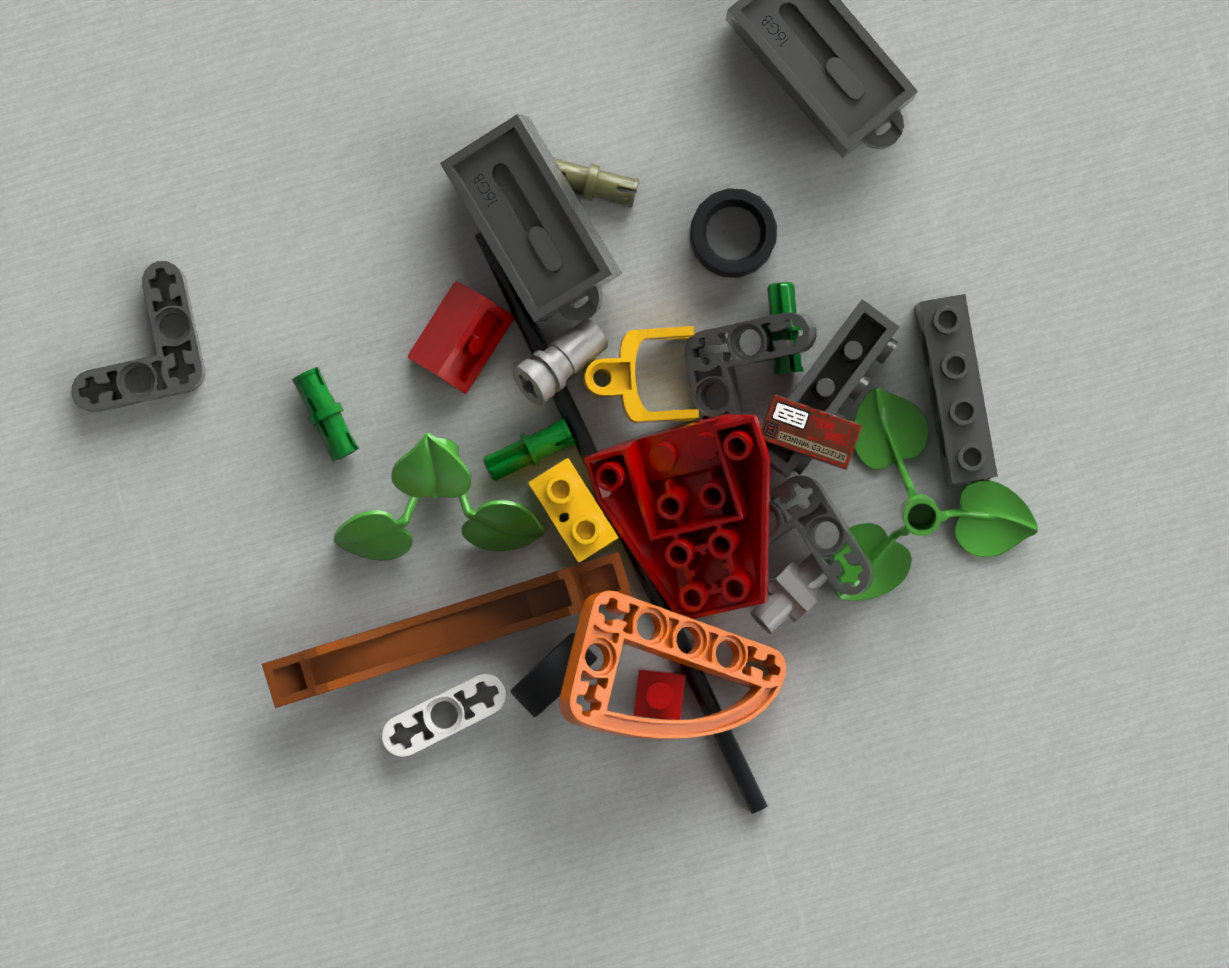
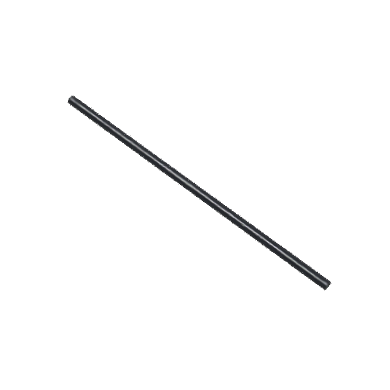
[475,232,768,814]

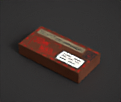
[761,394,862,470]

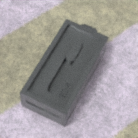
[726,0,918,158]
[440,114,622,322]

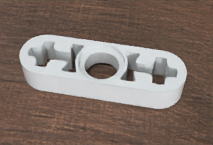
[382,673,507,757]

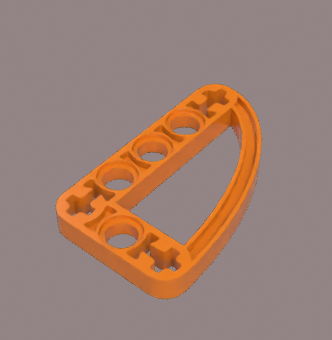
[559,590,786,740]

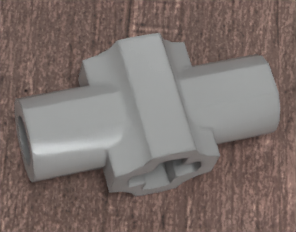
[750,553,832,634]

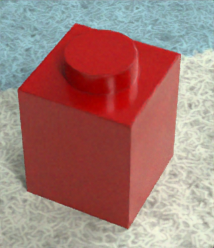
[634,668,685,720]

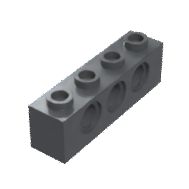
[914,294,998,486]

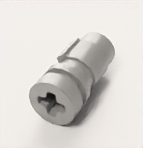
[513,319,608,405]

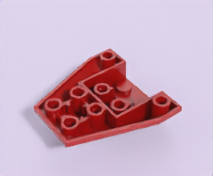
[584,414,770,619]

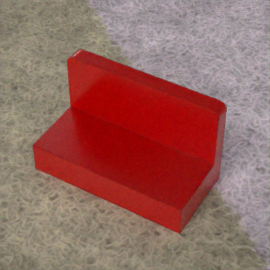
[408,281,515,394]

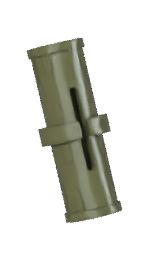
[553,157,639,208]

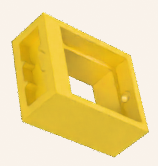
[528,458,619,563]

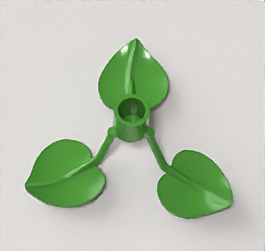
[834,387,1038,601]
[333,432,545,561]

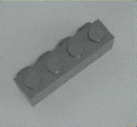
[765,299,899,478]

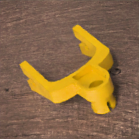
[583,326,699,423]

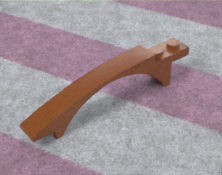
[261,552,633,708]

